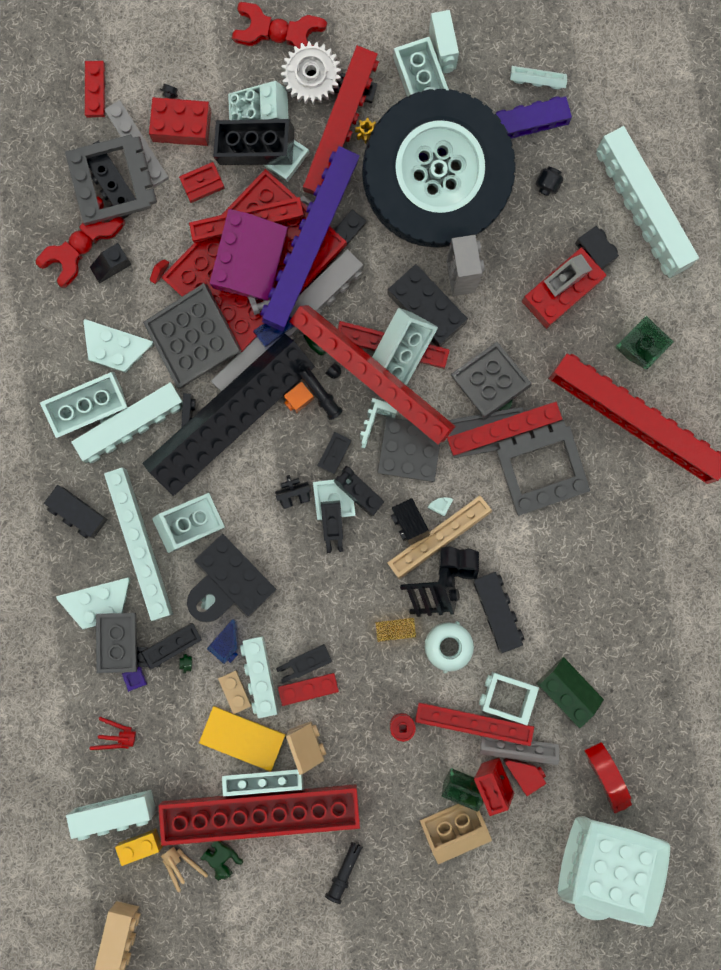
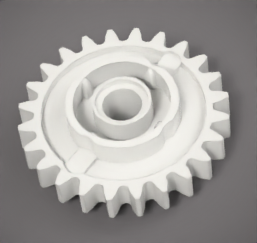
[281,41,342,105]

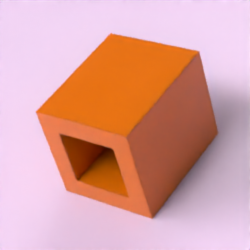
[284,381,314,413]

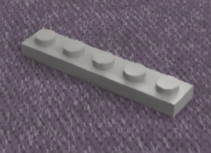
[104,100,169,188]

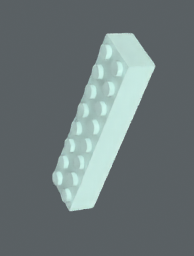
[596,126,699,278]

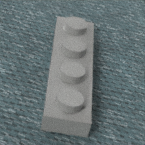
[480,736,559,765]

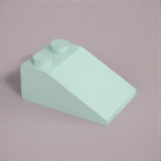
[152,493,225,553]

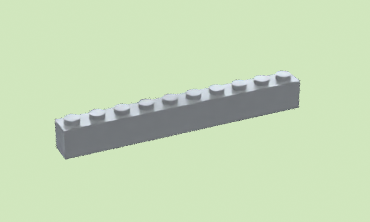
[211,249,363,391]

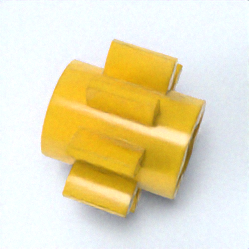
[355,118,376,144]

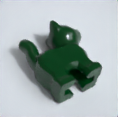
[200,841,243,881]

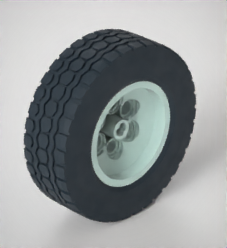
[362,89,516,247]

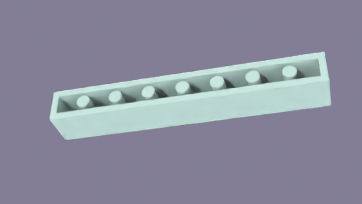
[104,467,173,621]

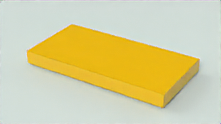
[199,706,286,772]

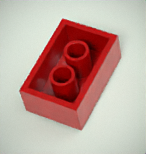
[149,97,211,146]

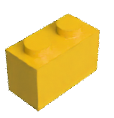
[115,829,163,866]

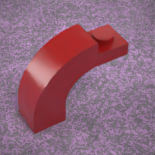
[584,742,632,814]

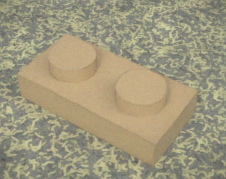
[218,670,252,714]

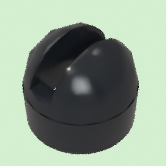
[325,362,341,379]

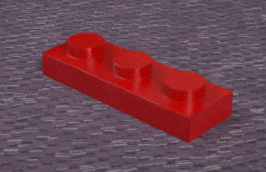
[85,61,105,118]
[278,673,339,706]

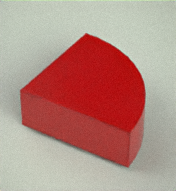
[150,259,170,284]

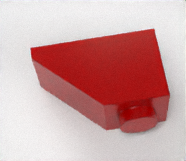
[503,758,547,796]

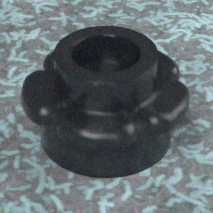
[160,84,178,99]

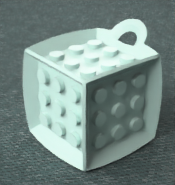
[558,816,670,927]

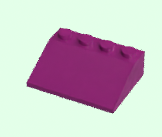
[209,209,288,301]

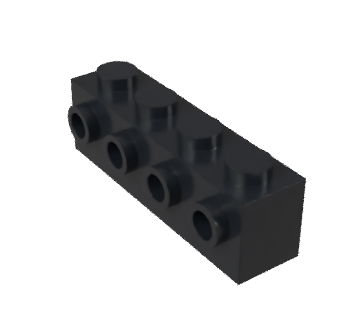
[87,140,136,219]

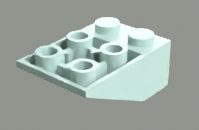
[228,81,288,120]

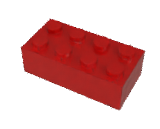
[522,247,607,329]

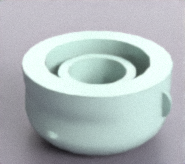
[424,621,474,673]

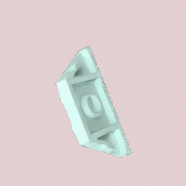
[83,319,154,373]
[56,577,130,629]

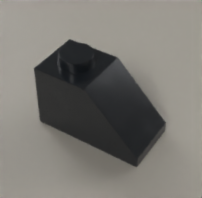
[90,243,132,284]

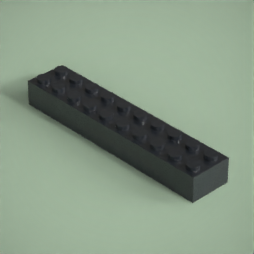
[142,334,315,496]

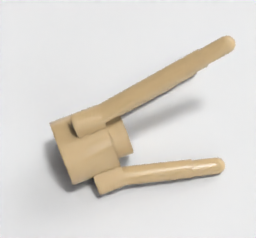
[161,847,208,892]

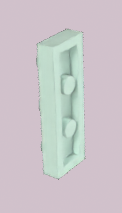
[510,66,567,89]

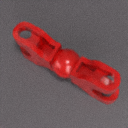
[231,2,327,49]
[36,197,125,288]

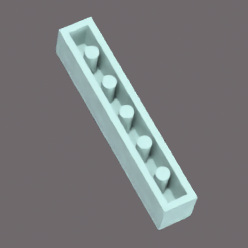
[71,382,183,464]

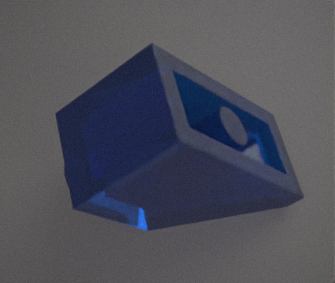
[207,619,239,664]

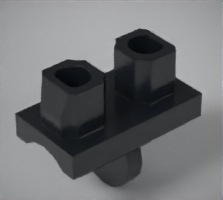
[275,475,310,509]

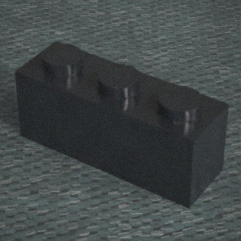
[44,485,108,538]

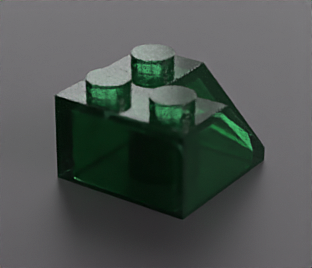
[615,316,674,370]

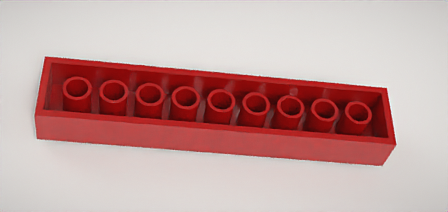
[548,353,721,484]
[158,784,360,846]

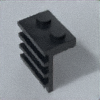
[400,567,460,617]

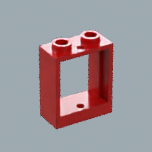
[474,757,515,816]

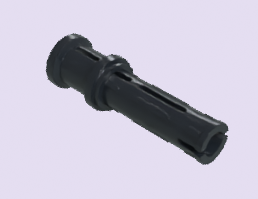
[298,366,343,420]
[325,842,363,904]

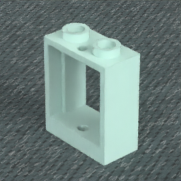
[479,672,539,725]

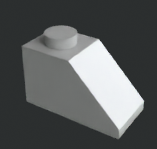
[544,254,592,296]

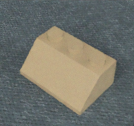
[420,797,492,864]

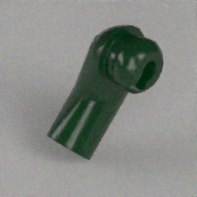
[303,334,327,355]

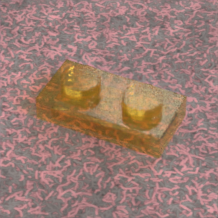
[375,618,416,642]

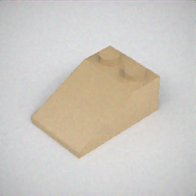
[286,721,326,775]

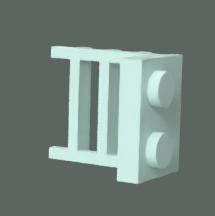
[360,398,397,449]

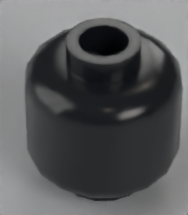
[535,166,563,196]

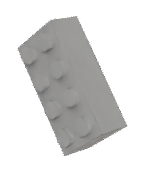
[446,235,485,296]

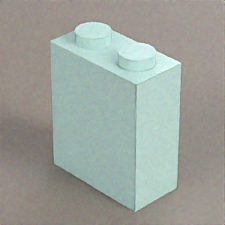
[429,10,459,73]

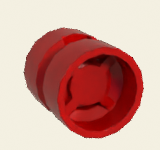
[390,713,416,742]

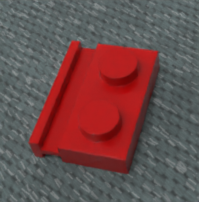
[179,162,225,203]

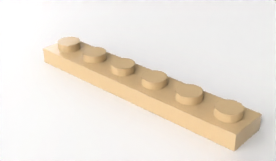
[388,496,492,579]

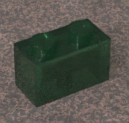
[442,768,483,812]

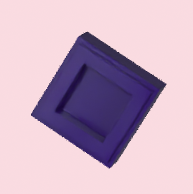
[122,667,147,692]

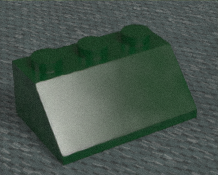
[536,657,604,729]

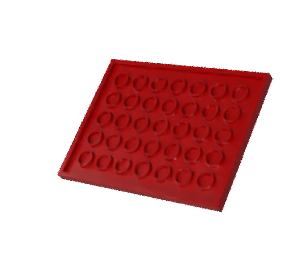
[161,169,347,352]

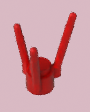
[89,717,136,750]

